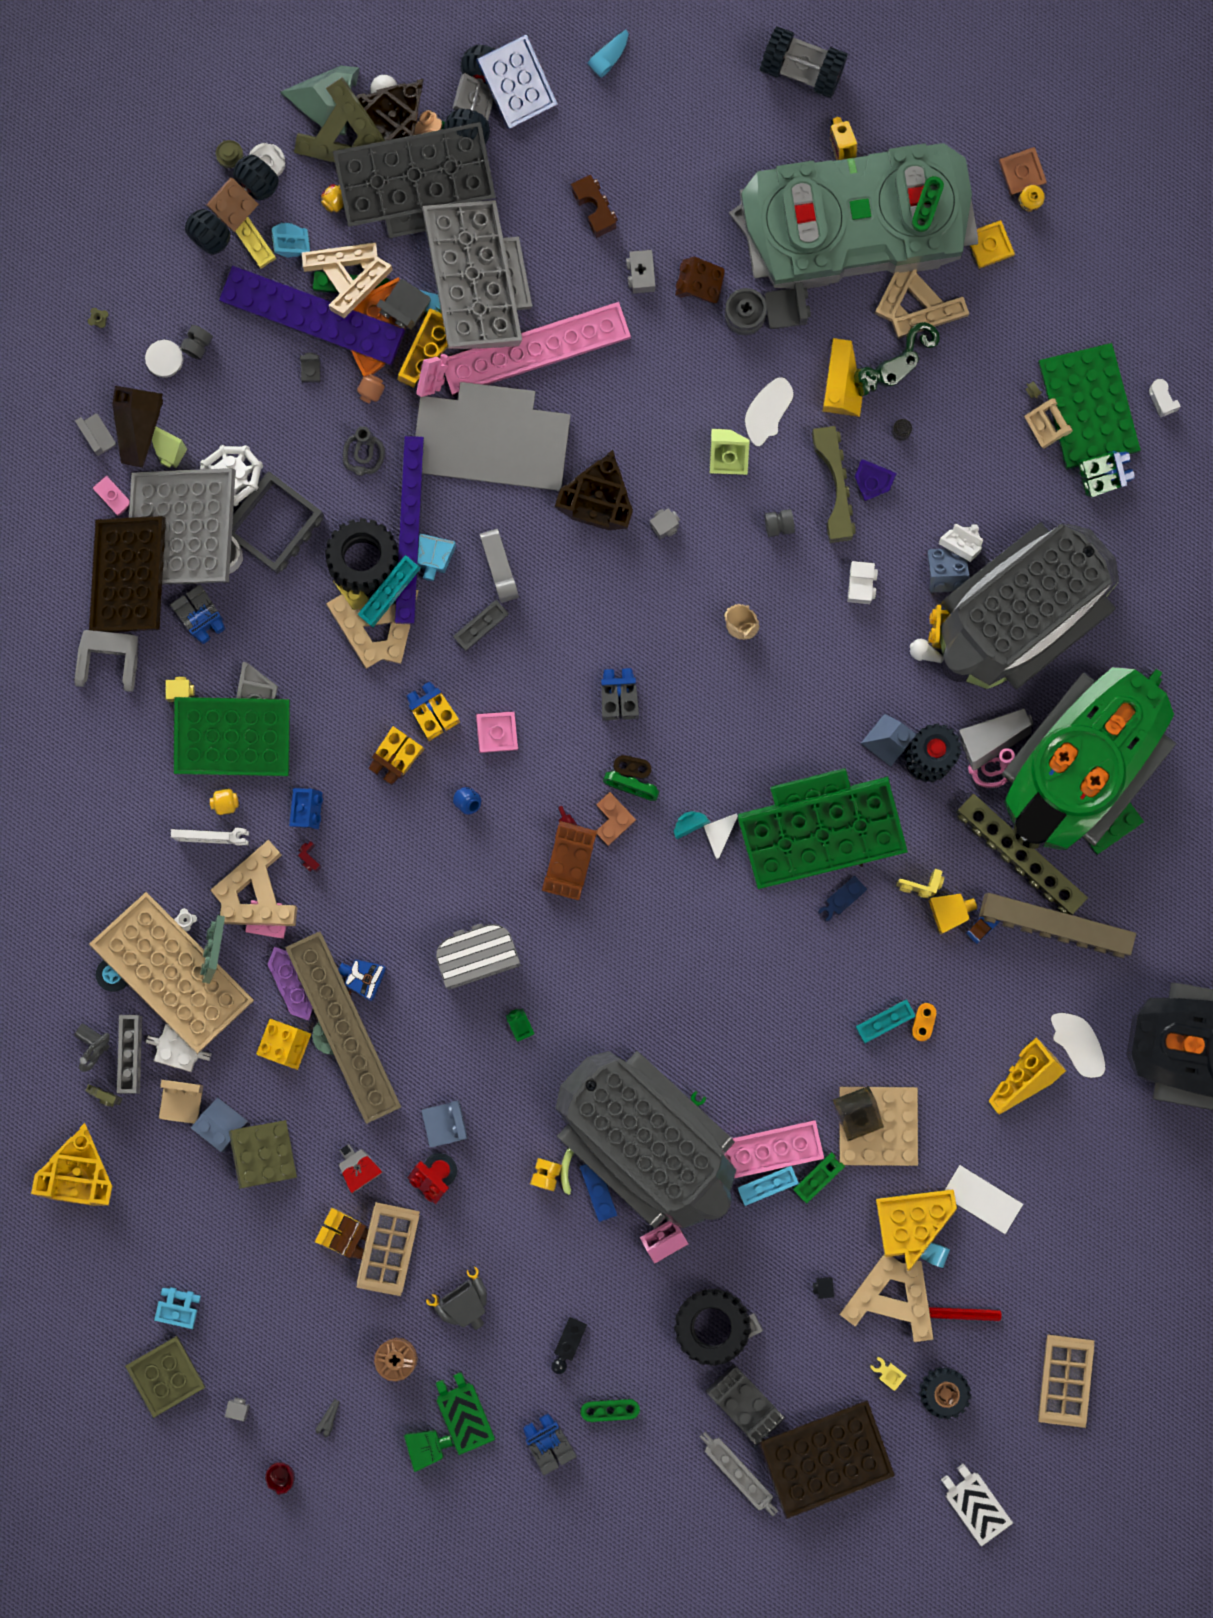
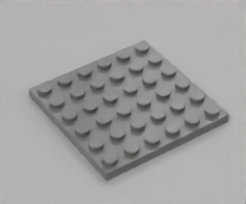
[129,468,236,585]

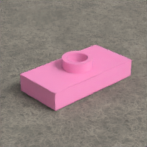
[93,475,130,517]

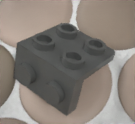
[376,279,431,330]
[765,282,811,329]

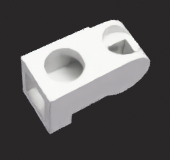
[1149,379,1181,418]

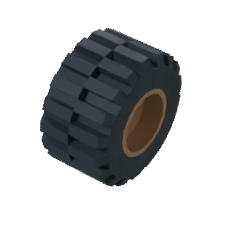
[919,1367,971,1420]

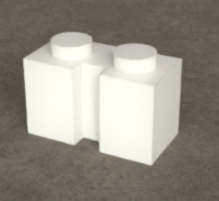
[847,561,878,604]

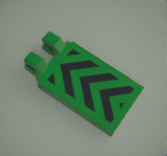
[436,1371,495,1455]

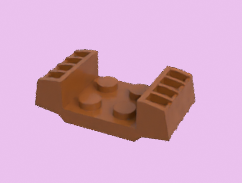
[542,821,597,901]

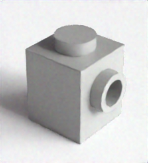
[649,508,680,540]

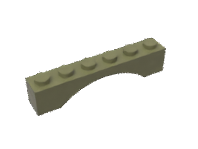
[812,426,856,543]

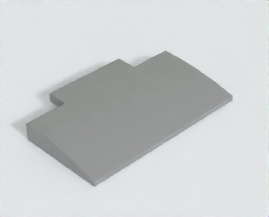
[422,200,532,349]
[415,382,571,491]

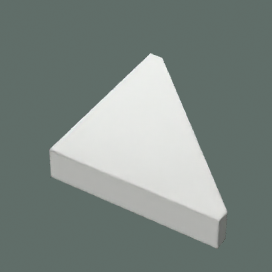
[703,813,738,859]

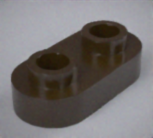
[614,755,651,779]

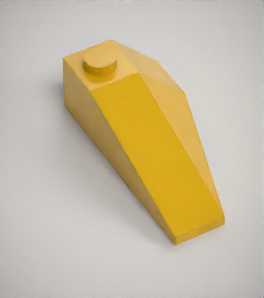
[989,1037,1066,1115]

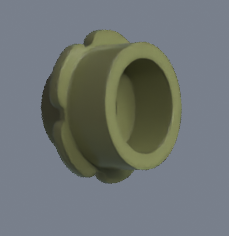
[1025,381,1042,399]

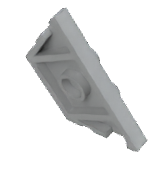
[236,662,278,699]

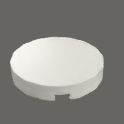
[249,143,285,177]
[145,340,183,378]

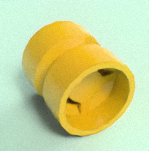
[530,1158,562,1191]

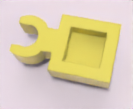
[870,1357,907,1391]

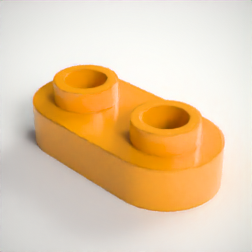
[912,1003,937,1041]

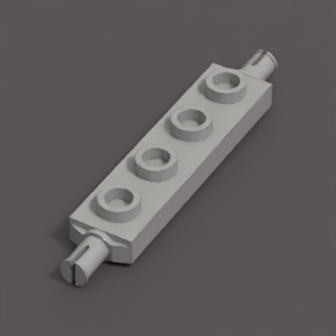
[699,1431,778,1517]

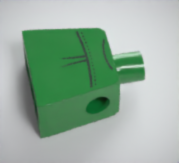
[404,1430,453,1472]

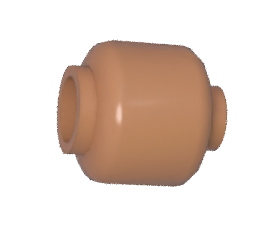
[357,374,385,404]

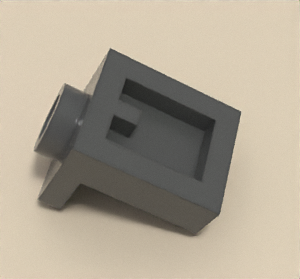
[300,353,321,383]

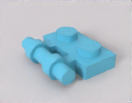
[154,1287,201,1329]

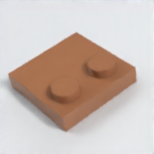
[998,147,1047,196]

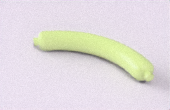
[561,1148,574,1195]

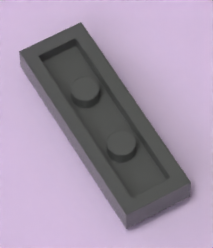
[453,600,509,651]

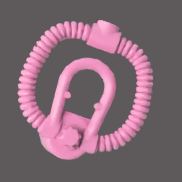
[968,748,1015,788]

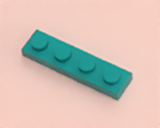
[358,555,421,627]

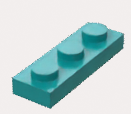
[855,999,916,1044]

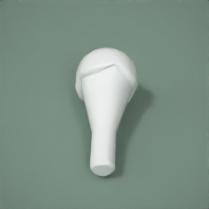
[910,639,949,667]

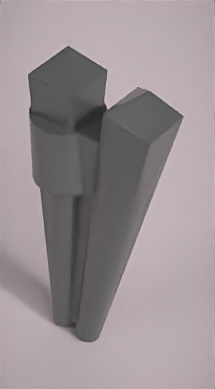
[315,1399,340,1438]

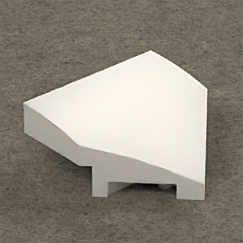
[939,524,983,562]

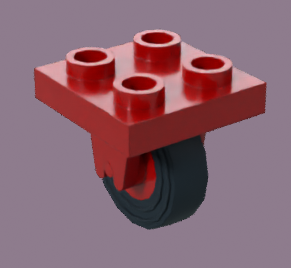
[407,1153,457,1204]

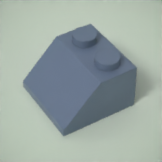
[191,1098,248,1152]

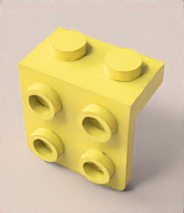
[896,869,945,899]

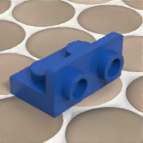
[289,788,323,829]

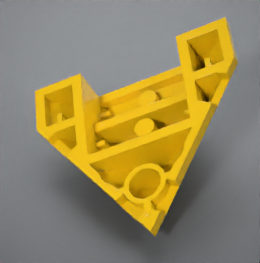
[31,1123,113,1206]

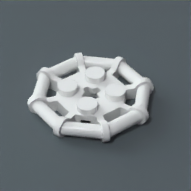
[200,445,263,506]

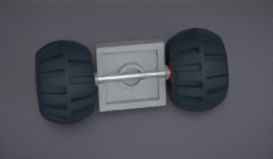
[444,45,495,144]

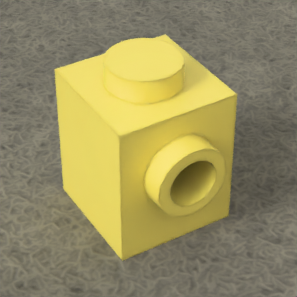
[166,677,195,702]

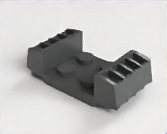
[706,1364,786,1446]

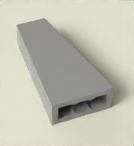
[959,709,1033,771]

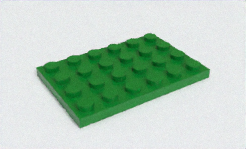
[1038,343,1141,469]
[174,697,290,776]

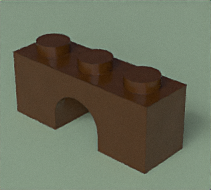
[571,174,618,238]

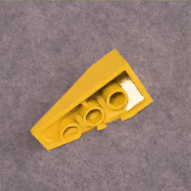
[822,338,862,417]

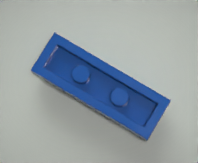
[580,1164,617,1222]

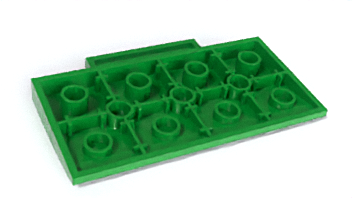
[738,768,908,889]

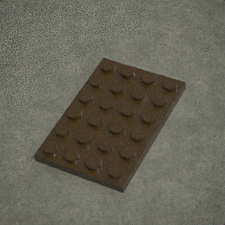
[89,516,166,632]
[758,1400,895,1519]

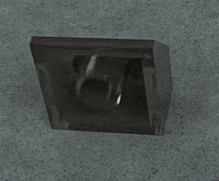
[833,1086,884,1141]

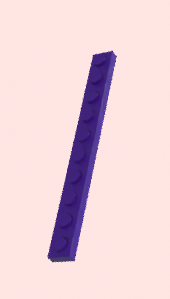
[395,436,424,625]

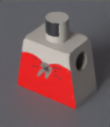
[339,1144,384,1193]

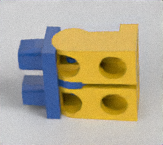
[407,682,460,741]

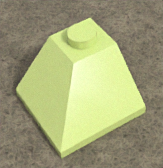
[152,427,187,468]
[710,429,749,475]

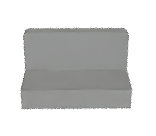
[75,414,116,456]

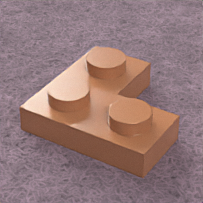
[596,792,636,846]

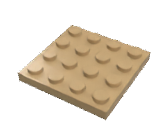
[839,1087,918,1166]

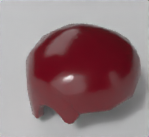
[265,1462,295,1495]

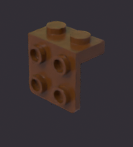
[675,256,725,304]

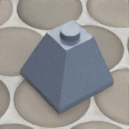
[861,714,916,767]

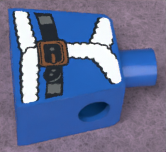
[339,959,387,1002]

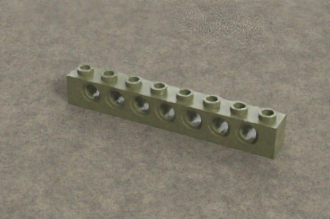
[956,793,1088,915]

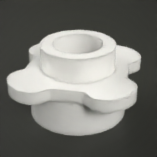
[174,909,197,931]

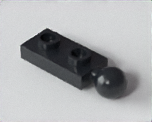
[551,1317,587,1374]

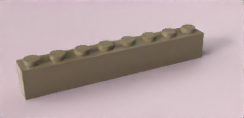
[979,893,1136,959]

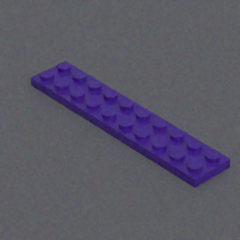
[219,265,405,366]

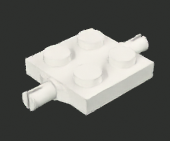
[146,1024,211,1072]

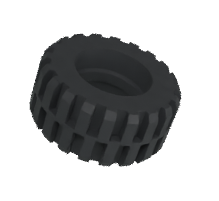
[325,518,399,595]
[674,1288,751,1366]

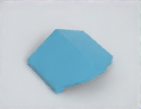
[272,223,310,258]

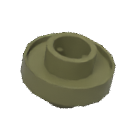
[215,140,244,169]

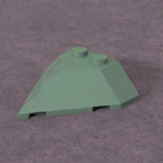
[280,65,360,135]

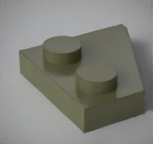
[85,1084,123,1107]

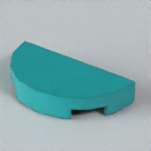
[674,811,711,840]

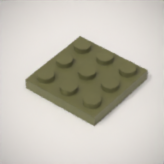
[229,1120,297,1189]
[125,1336,206,1418]

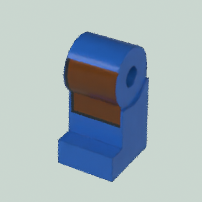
[965,917,1000,944]

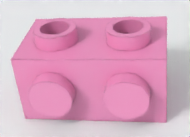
[640,1221,688,1263]

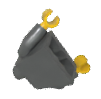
[426,1267,487,1330]

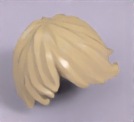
[724,604,760,640]

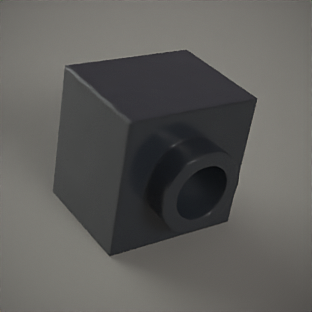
[813,1277,834,1299]

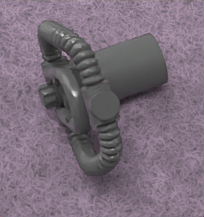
[342,427,385,476]
[74,1023,110,1072]

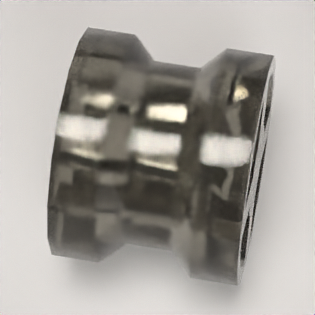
[892,419,912,441]

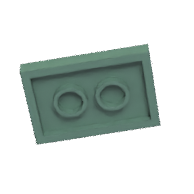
[200,915,225,984]

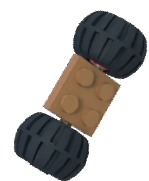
[185,154,279,255]

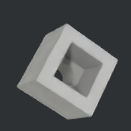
[225,1397,250,1421]

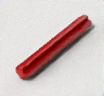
[929,1307,1002,1321]

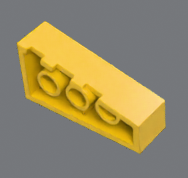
[397,308,448,388]

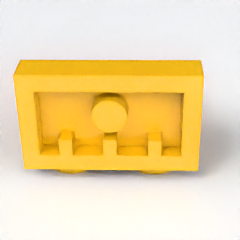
[256,1019,311,1070]

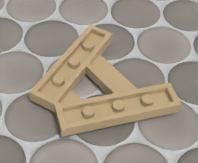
[302,243,392,318]
[875,269,969,339]
[326,590,419,669]
[210,840,297,926]
[839,1255,934,1342]

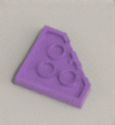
[268,947,313,1021]

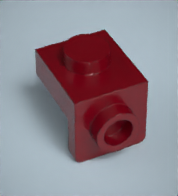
[298,841,322,872]

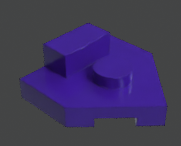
[854,459,897,501]

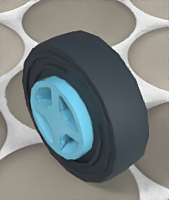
[96,960,128,992]

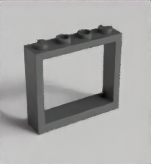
[232,471,324,574]

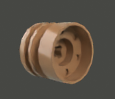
[374,1337,418,1381]

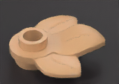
[414,110,442,135]

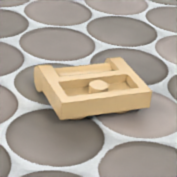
[1024,398,1073,449]

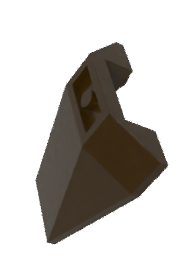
[112,386,163,468]

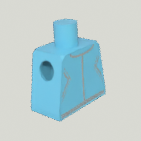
[418,534,456,581]

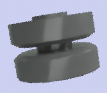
[725,288,767,336]

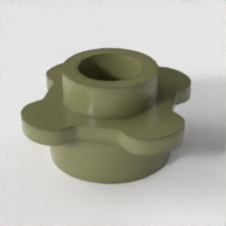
[88,308,109,328]

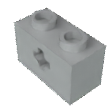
[626,250,655,294]

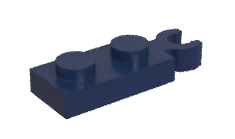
[818,875,867,922]

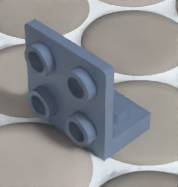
[422,1100,468,1147]

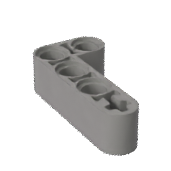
[480,528,519,603]

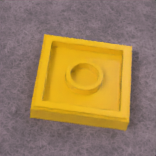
[970,220,1015,269]

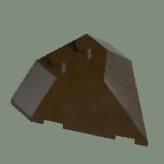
[356,78,424,141]
[555,450,633,530]

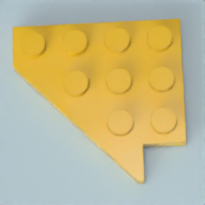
[876,1190,957,1271]

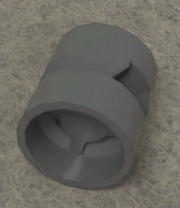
[179,324,213,360]
[764,509,795,537]

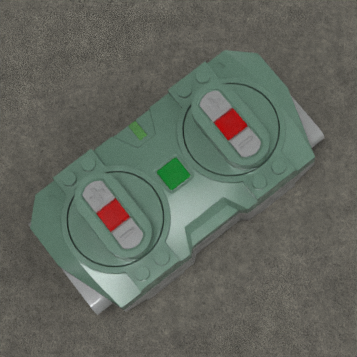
[740,143,978,289]

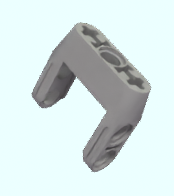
[75,630,138,692]

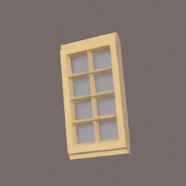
[357,1202,420,1296]
[1038,1335,1094,1428]

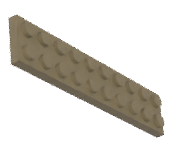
[285,931,401,1124]

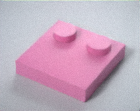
[476,712,518,753]

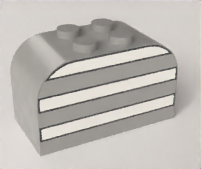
[436,923,521,990]

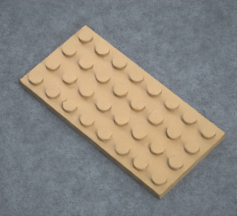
[89,892,254,1054]

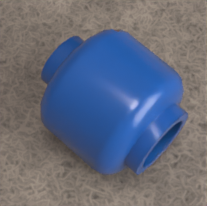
[453,786,482,815]

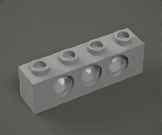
[117,1015,142,1094]

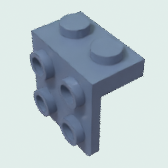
[928,549,969,593]

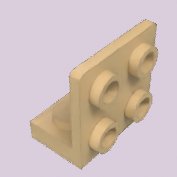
[159,1080,203,1124]

